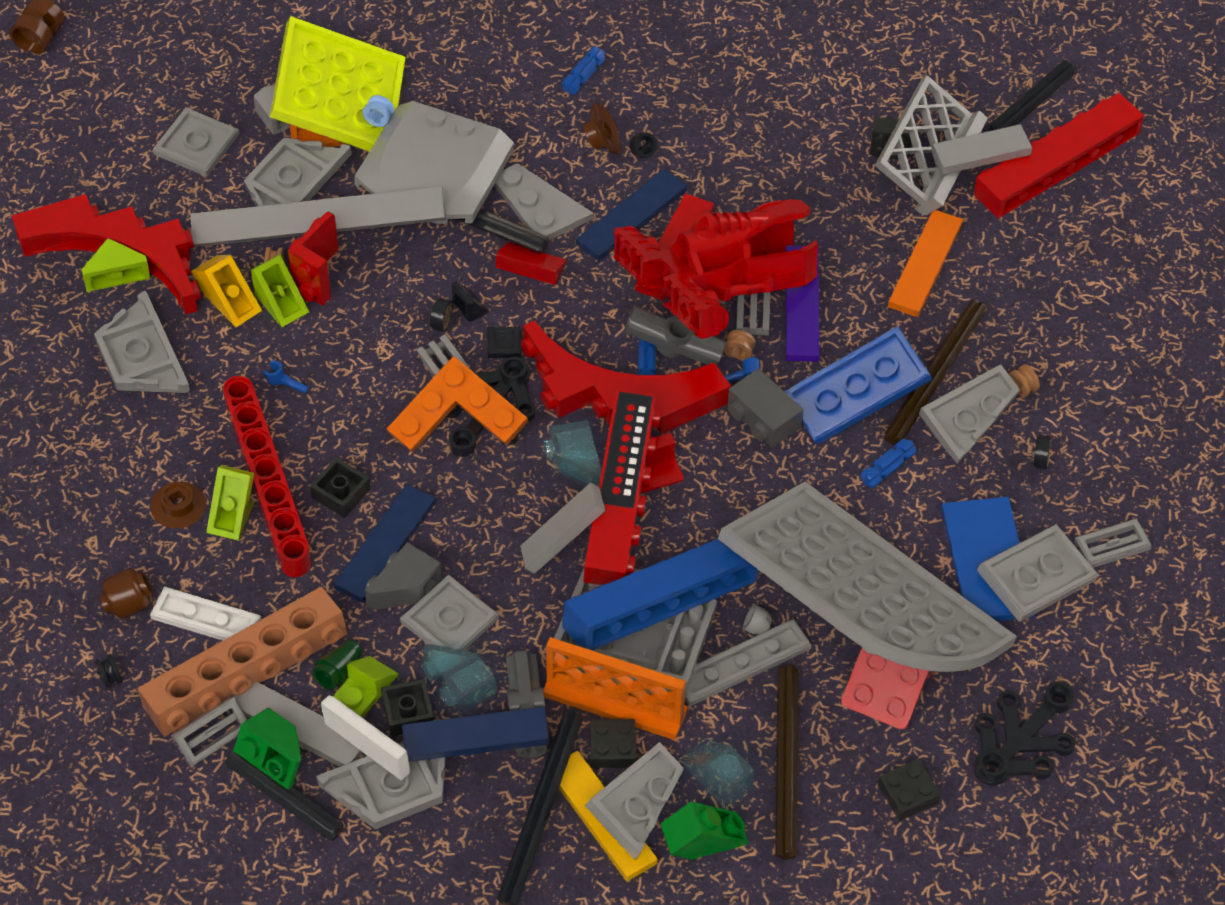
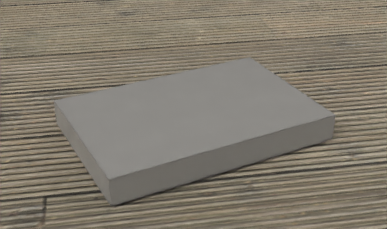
[977,524,1099,622]

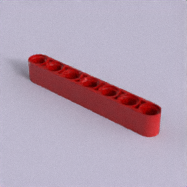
[223,376,311,577]

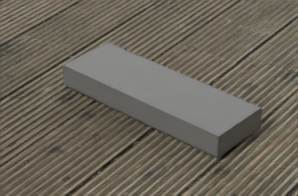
[931,124,1032,175]
[520,482,605,574]

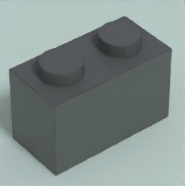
[728,368,804,448]

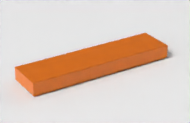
[888,210,963,317]

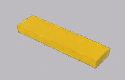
[559,750,658,882]

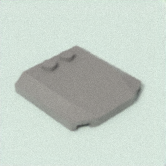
[354,101,514,224]
[554,568,717,695]

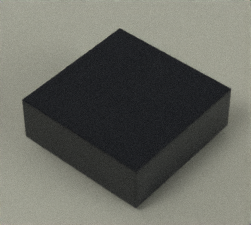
[487,327,521,358]

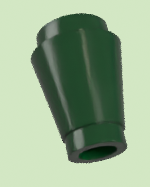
[313,640,362,690]

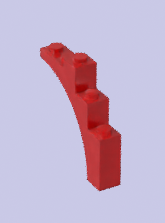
[12,194,201,315]
[521,320,731,434]

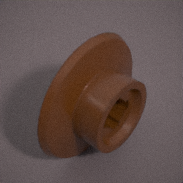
[583,103,622,154]
[150,482,206,528]

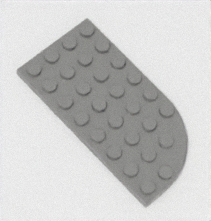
[718,482,1017,672]

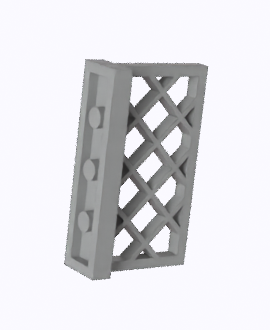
[875,75,988,215]

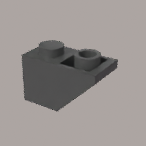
[365,543,442,610]

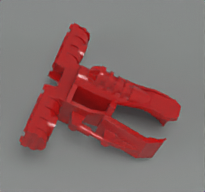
[613,199,818,339]

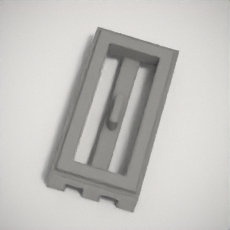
[736,292,770,335]
[416,335,472,377]
[1074,518,1152,568]
[171,697,247,766]

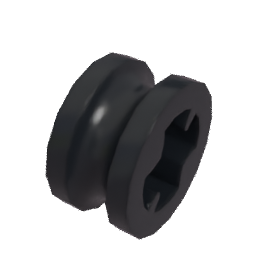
[94,654,123,689]

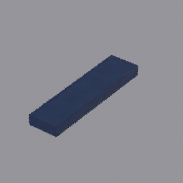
[576,168,687,262]
[334,484,436,604]
[402,707,549,762]

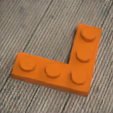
[387,356,529,452]

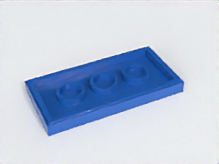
[784,326,932,444]
[941,497,1035,621]

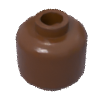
[99,568,154,619]

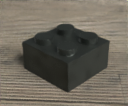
[869,117,911,160]
[310,457,371,518]
[381,679,434,736]
[590,719,636,768]
[878,759,941,821]

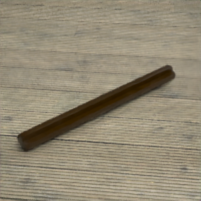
[884,299,986,446]
[775,665,798,860]

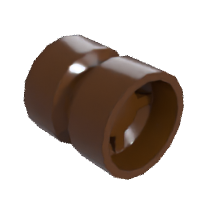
[9,0,65,55]

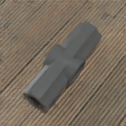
[624,306,726,365]
[506,651,547,758]

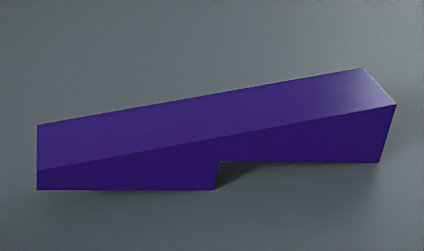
[785,245,819,362]

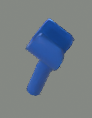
[724,357,761,382]
[263,361,309,394]

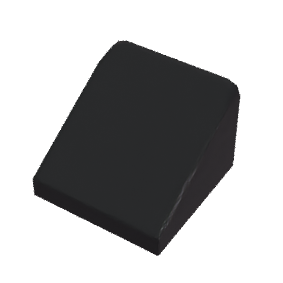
[452,281,489,322]

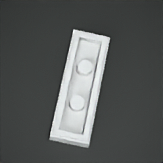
[150,587,261,640]
[321,695,410,780]

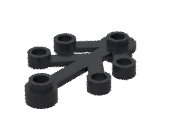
[446,357,535,457]
[974,682,1076,786]

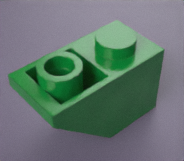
[233,707,301,790]
[660,801,749,860]

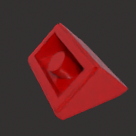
[496,242,567,285]

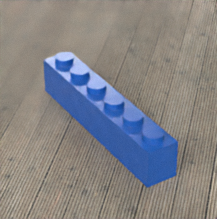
[562,538,759,650]

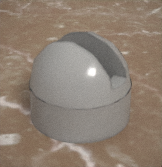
[743,604,772,635]

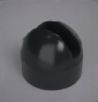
[629,132,657,158]

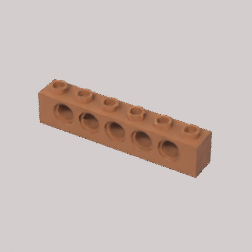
[137,587,347,737]

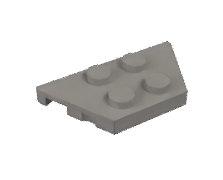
[244,138,352,206]
[94,291,190,393]
[316,742,446,829]

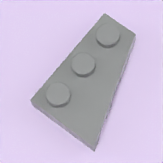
[494,163,594,240]

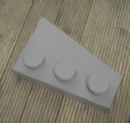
[919,364,1020,464]
[585,742,684,860]

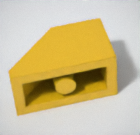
[191,255,262,327]

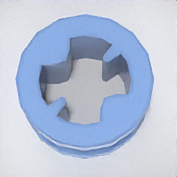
[362,95,394,127]

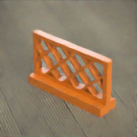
[543,637,688,740]

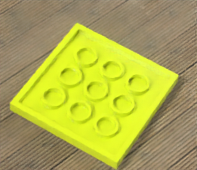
[269,16,405,151]

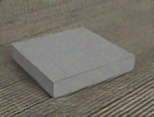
[153,107,239,177]
[400,574,499,663]

